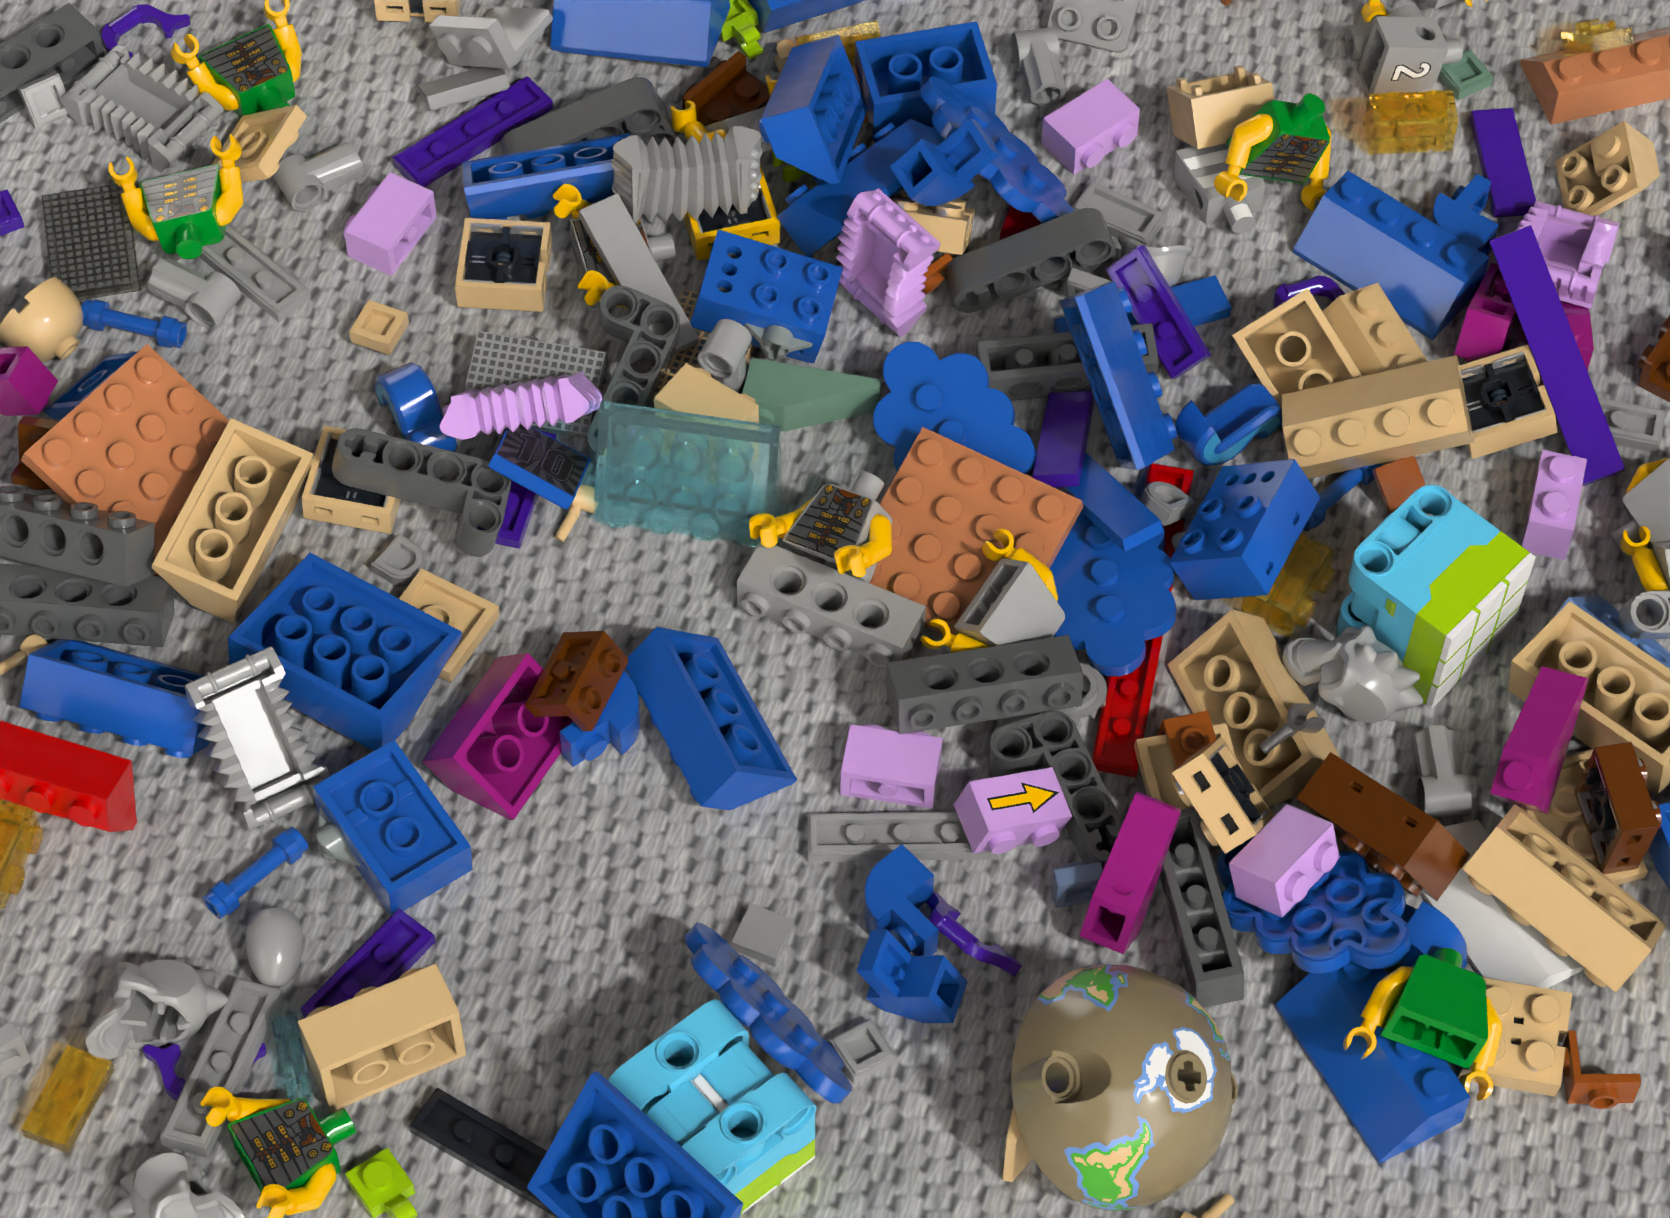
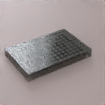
[41,184,142,300]

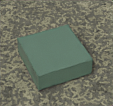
[1438,50,1494,101]

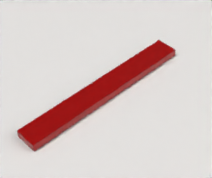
[1092,463,1194,778]

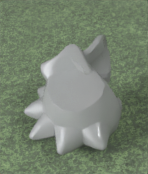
[1282,625,1423,723]
[85,957,228,1060]
[109,1152,246,1218]

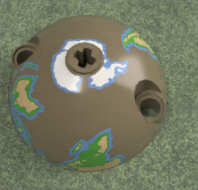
[1011,964,1238,1212]

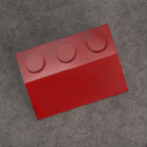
[0,721,137,832]

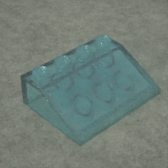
[594,401,782,547]

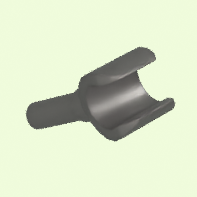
[1259,703,1325,754]

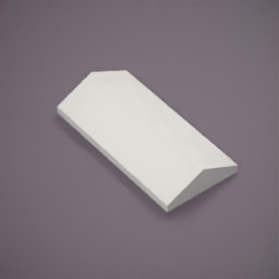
[1420,819,1584,988]

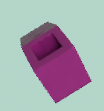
[1079,791,1182,955]

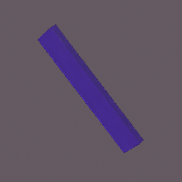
[1489,225,1625,486]

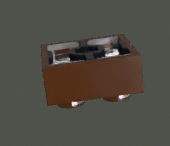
[1574,742,1662,874]

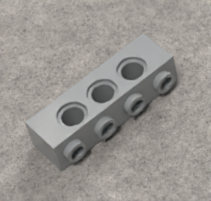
[737,541,926,668]

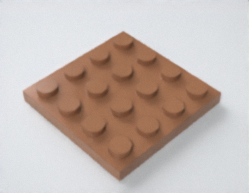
[21,344,229,576]
[870,427,1083,636]

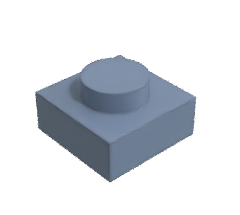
[1051,862,1103,908]

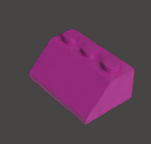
[422,653,574,820]

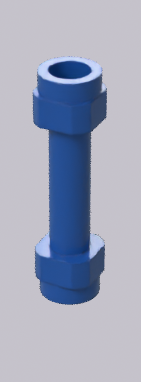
[81,299,187,348]
[1303,463,1383,532]
[202,826,309,919]

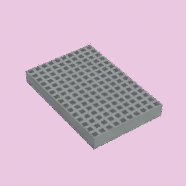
[464,331,608,439]

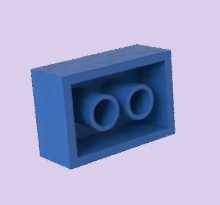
[855,21,997,136]

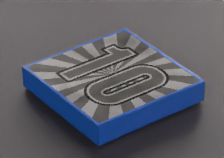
[488,424,591,510]

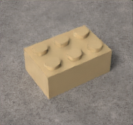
[298,964,466,1113]

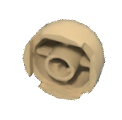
[0,277,84,362]

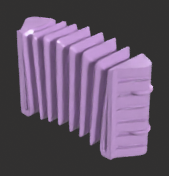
[836,188,940,337]
[1517,201,1620,309]
[440,371,604,440]

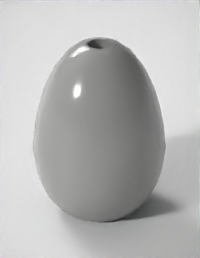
[245,908,304,988]

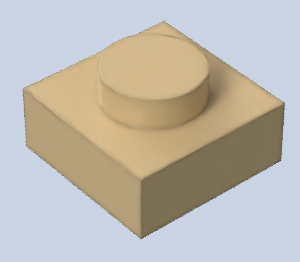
[349,300,409,355]

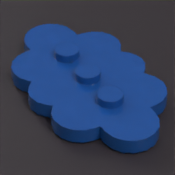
[920,76,1075,224]
[873,342,1036,475]
[1050,512,1177,677]
[1216,838,1411,974]
[684,922,853,1104]

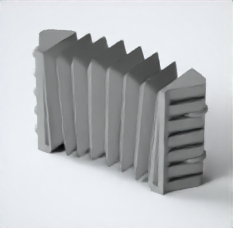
[60,45,224,173]
[611,126,763,223]
[184,646,330,831]

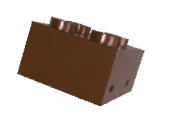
[1297,752,1471,901]

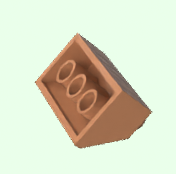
[1520,27,1670,125]

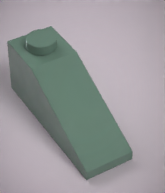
[742,358,881,432]

